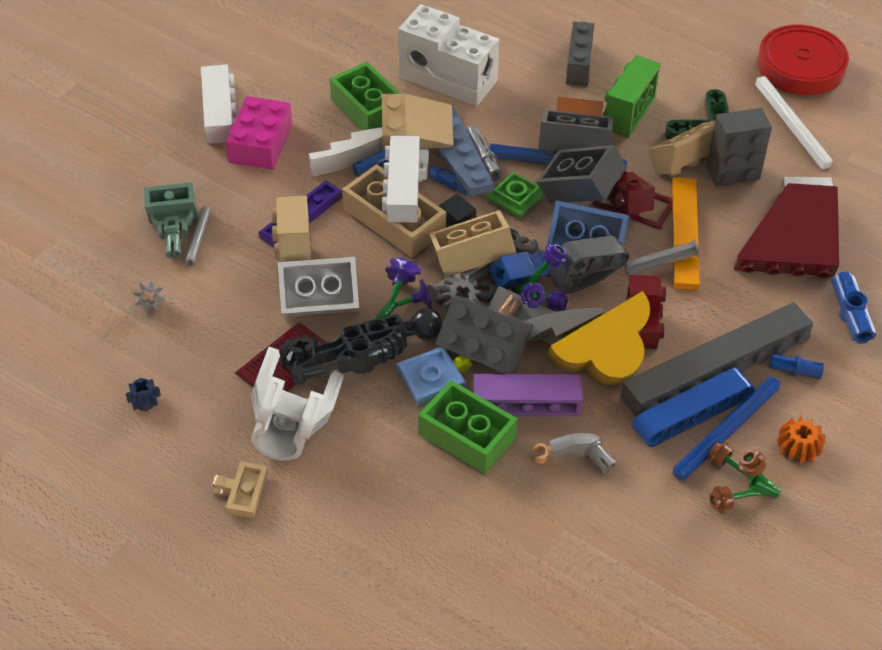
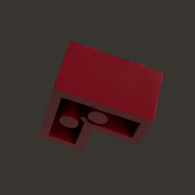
[626,275,666,349]

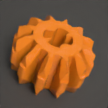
[777,416,826,464]

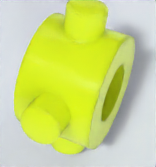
[453,355,472,373]

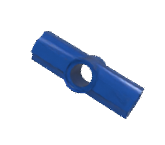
[831,271,876,344]

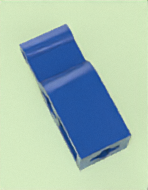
[489,251,551,288]

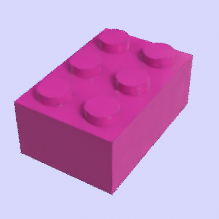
[226,96,292,170]

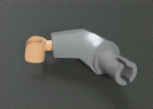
[532,433,617,474]

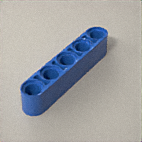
[632,368,755,447]

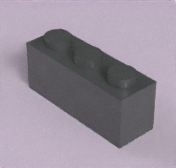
[566,21,595,86]

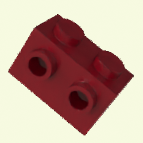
[606,171,655,216]

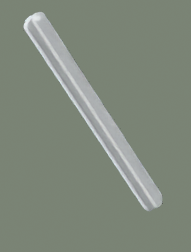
[755,76,833,170]

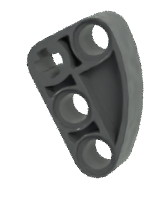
[549,236,630,293]

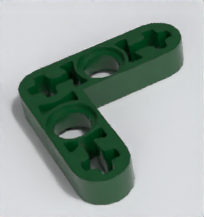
[665,89,729,140]

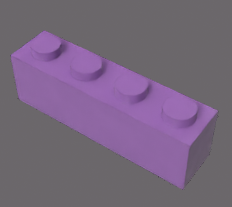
[473,373,583,416]

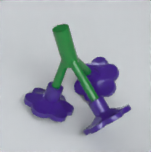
[375,257,433,319]

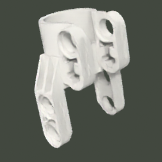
[251,347,345,461]

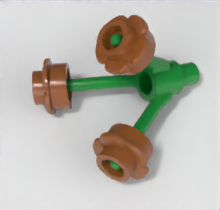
[708,442,781,514]

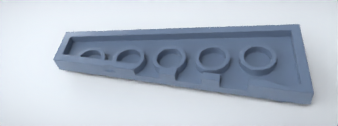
[436,104,494,196]

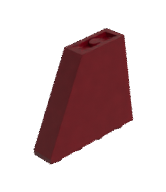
[734,183,839,278]

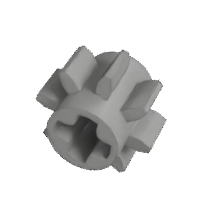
[133,280,165,312]

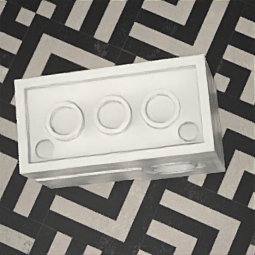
[398,4,499,106]

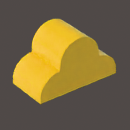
[547,291,650,385]

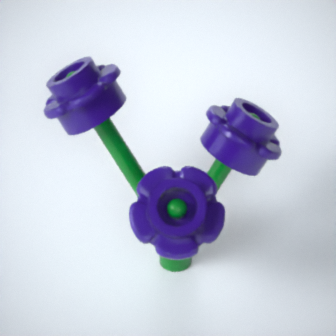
[511,244,568,312]

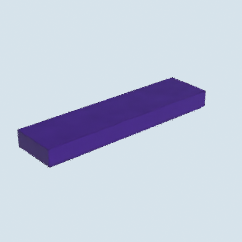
[258,180,343,248]

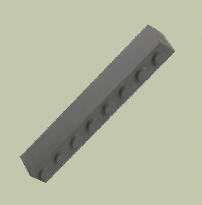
[620,302,814,417]

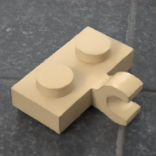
[212,461,268,519]

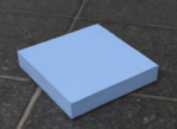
[396,347,466,407]

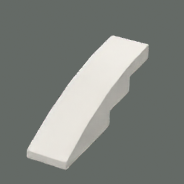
[309,127,384,177]

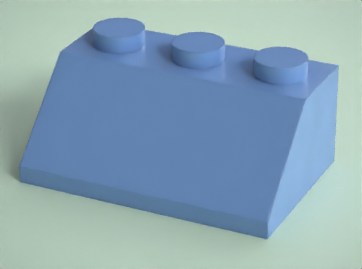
[547,200,631,247]

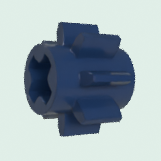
[125,378,161,411]

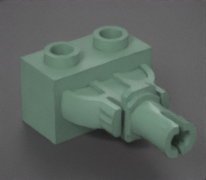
[144,182,198,259]

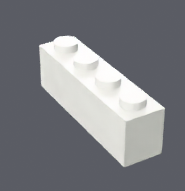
[201,64,237,144]
[382,136,420,223]

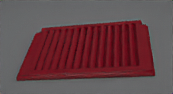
[235,322,326,392]

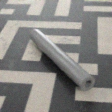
[185,206,211,266]

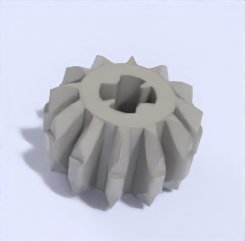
[437,273,481,309]

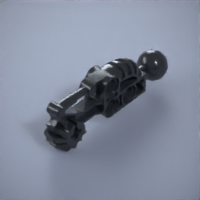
[280,308,443,385]

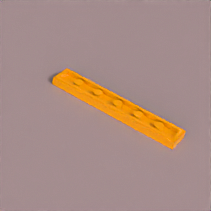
[672,177,700,290]

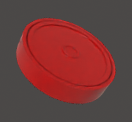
[757,24,849,95]

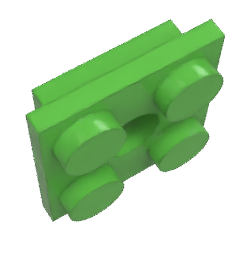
[486,172,545,218]

